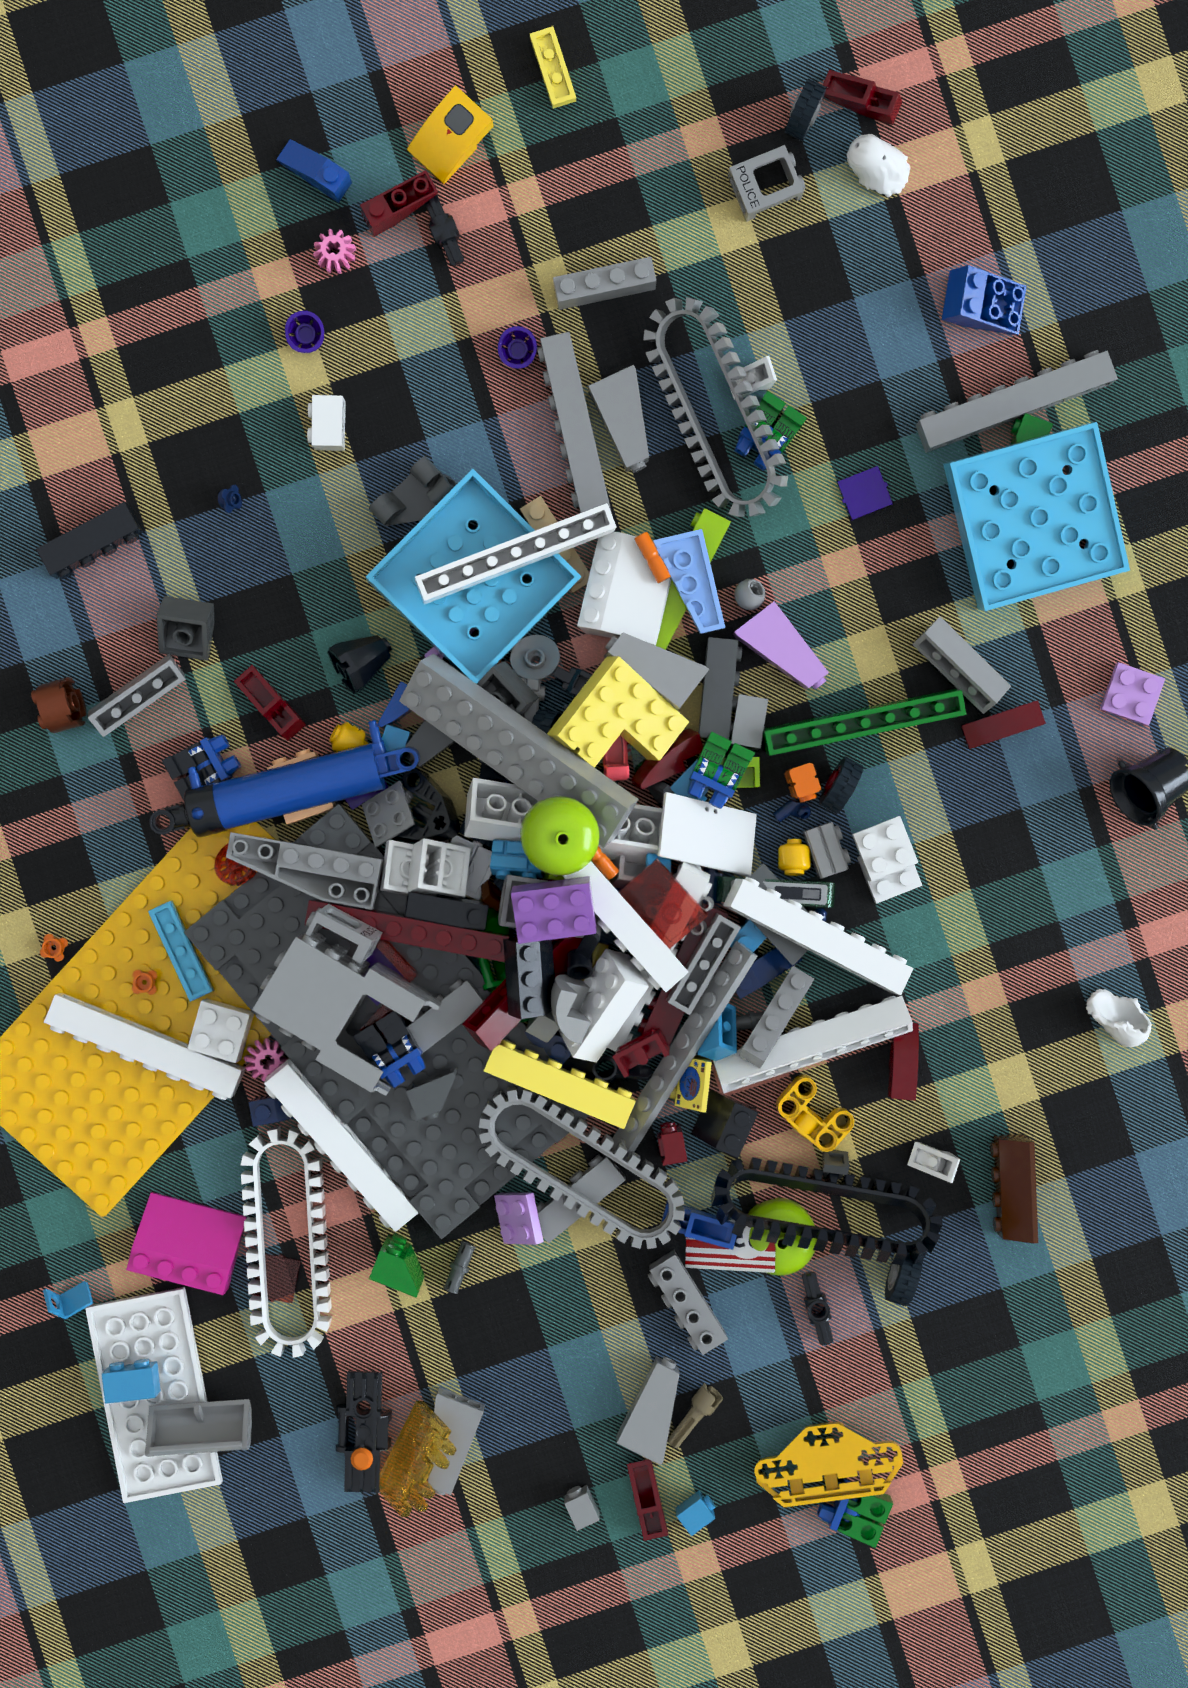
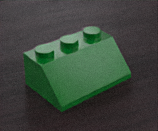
[369,1234,425,1298]

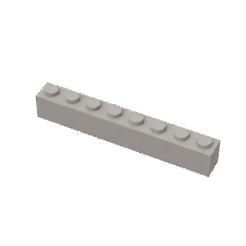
[537,332,612,514]
[915,350,1118,453]

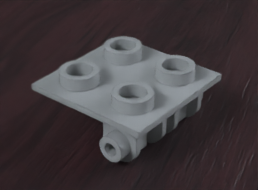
[361,781,415,848]

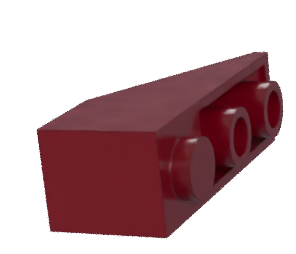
[360,170,438,237]

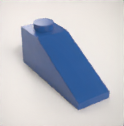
[276,139,352,203]

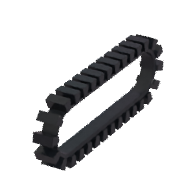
[711,1157,943,1266]

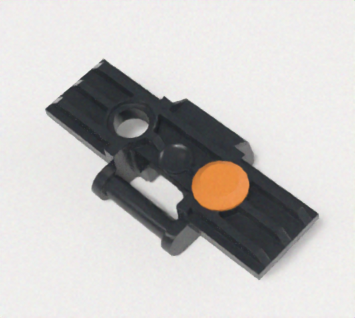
[336,1371,392,1493]

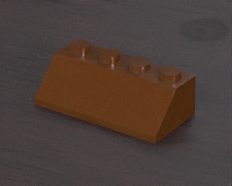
[990,1134,1038,1244]

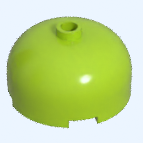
[520,796,600,876]
[748,1198,816,1276]

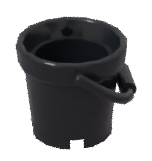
[1109,747,1188,830]

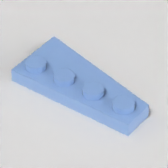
[653,529,725,634]

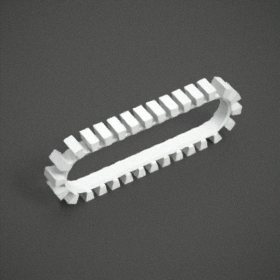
[241,1126,332,1358]

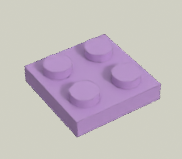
[1100,662,1165,726]
[494,1192,544,1245]

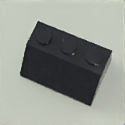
[503,937,555,1019]

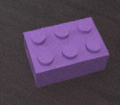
[511,876,597,944]

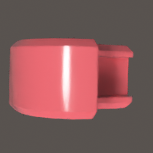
[602,735,629,781]

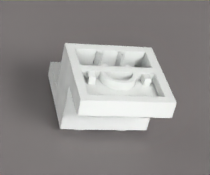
[852,816,923,904]
[380,838,471,899]

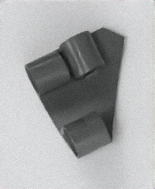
[369,456,457,526]

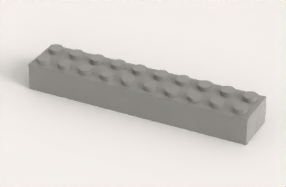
[399,654,639,848]

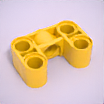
[776,1075,855,1152]

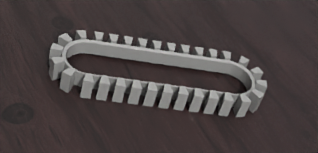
[643,297,788,517]

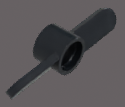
[565,933,600,980]
[561,1056,652,1083]

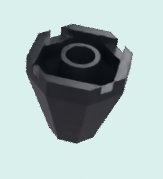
[327,635,392,694]

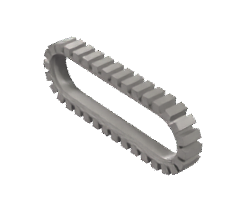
[479,1086,685,1249]

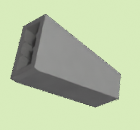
[588,365,649,473]
[604,633,709,710]
[616,1356,679,1465]
[428,1387,485,1495]

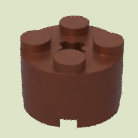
[31,677,86,733]

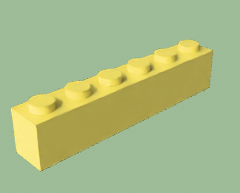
[484,1039,636,1129]

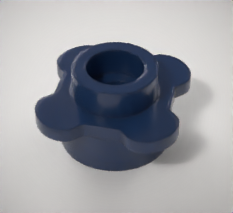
[218,485,242,513]

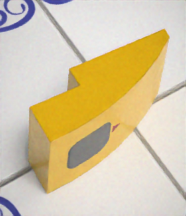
[407,85,494,185]

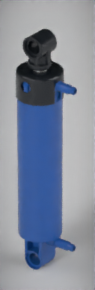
[149,720,420,838]

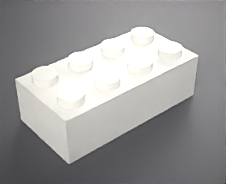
[558,949,649,1063]

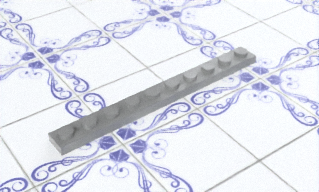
[611,941,757,1158]

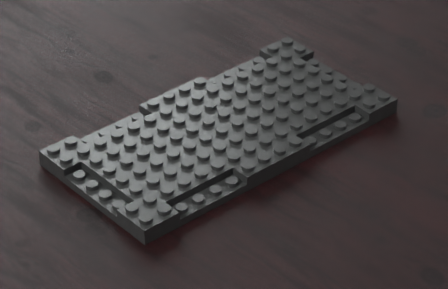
[184,804,590,1239]

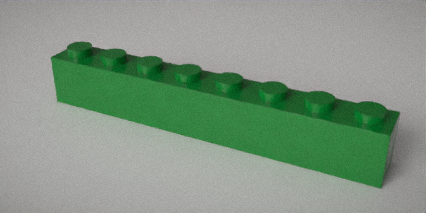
[763,689,966,756]

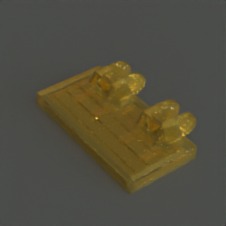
[380,1401,457,1517]

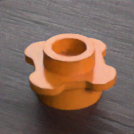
[40,934,68,962]
[132,969,158,995]

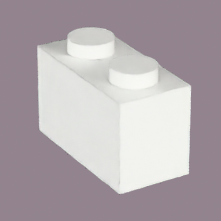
[307,395,345,451]

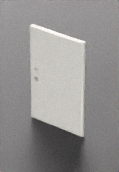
[657,792,757,877]

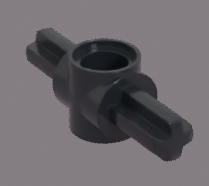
[425,195,464,267]
[802,1272,834,1345]

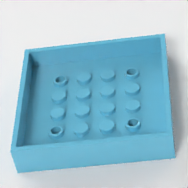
[943,422,1130,611]
[366,469,582,684]

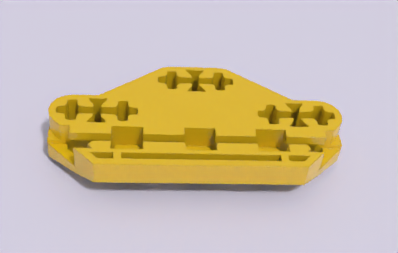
[754,1422,903,1507]

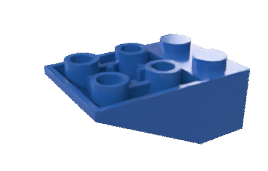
[942,265,1027,335]

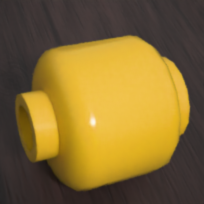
[329,722,368,752]
[778,839,811,876]

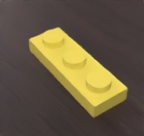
[530,26,576,109]

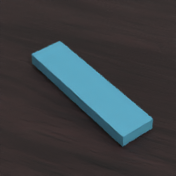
[148,901,214,1002]

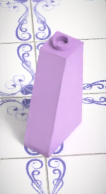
[733,602,829,690]

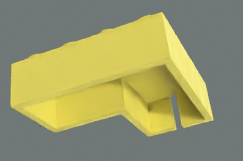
[547,656,689,768]

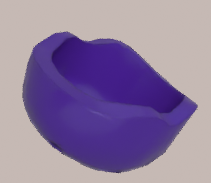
[285,311,325,353]
[498,326,537,369]

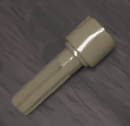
[668,1383,723,1449]

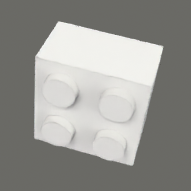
[187,998,254,1063]

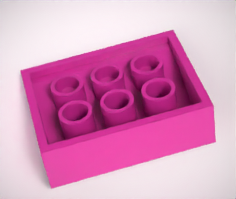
[126,1192,247,1295]

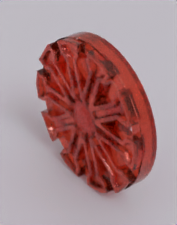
[214,844,256,886]

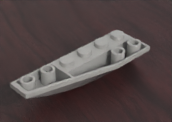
[226,832,384,910]

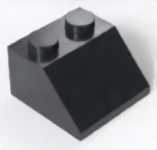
[691,1089,758,1158]

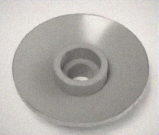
[510,635,560,680]

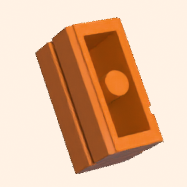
[784,763,821,803]

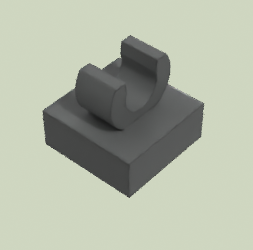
[822,1150,849,1179]

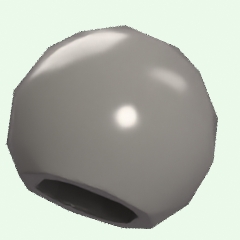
[734,579,766,610]

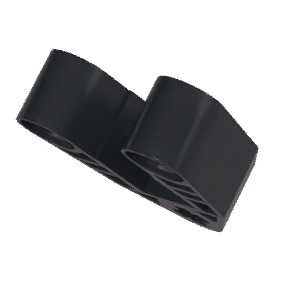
[394,769,460,842]

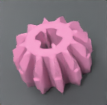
[313,229,356,274]
[244,1038,287,1081]

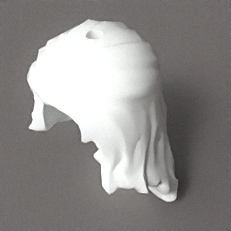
[847,134,910,197]
[1086,989,1152,1048]

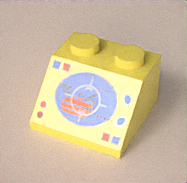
[670,1055,712,1113]

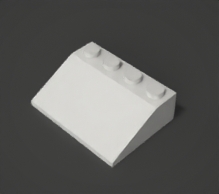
[577,532,672,646]

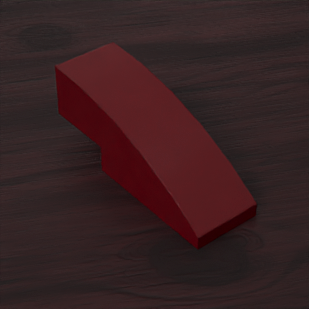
[823,70,902,125]
[234,665,306,741]
[961,700,1046,749]
[631,728,703,789]
[888,1023,919,1101]
[627,1459,669,1541]

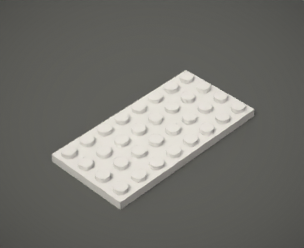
[85,1287,223,1503]

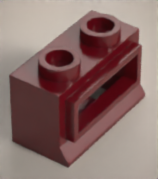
[612,1028,670,1078]
[656,1121,687,1166]

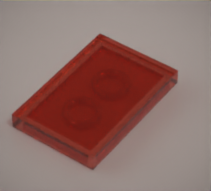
[619,858,708,949]

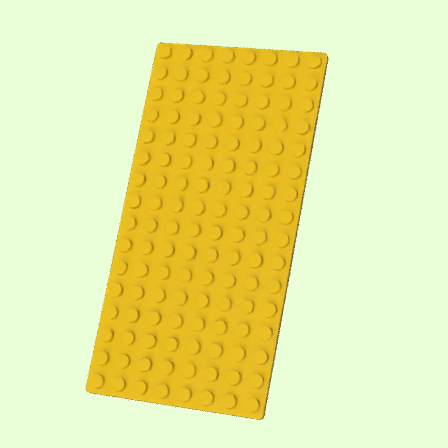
[0,822,276,1217]

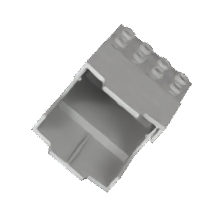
[252,932,442,1096]

